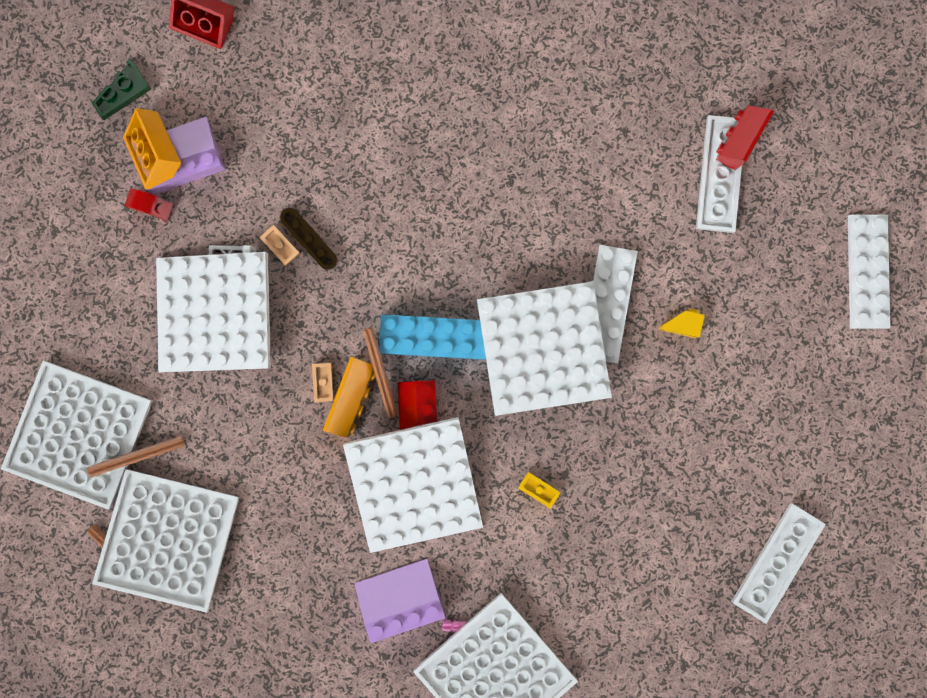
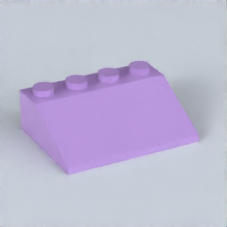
[147,116,226,195]
[354,559,446,643]

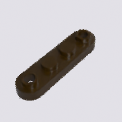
[280,208,338,270]

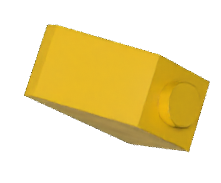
[659,308,705,338]

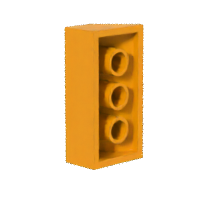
[123,108,181,189]
[323,357,376,438]

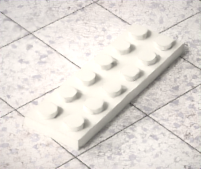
[696,115,742,233]
[848,215,890,329]
[593,245,638,364]
[731,503,826,623]

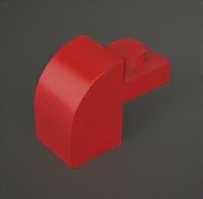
[124,188,173,221]

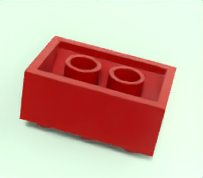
[169,0,235,49]
[715,105,774,170]
[398,380,438,430]

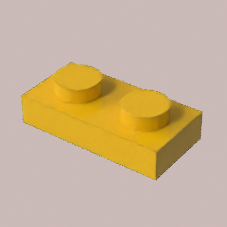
[518,472,561,509]

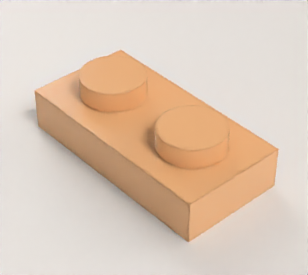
[259,225,300,266]
[312,363,334,402]

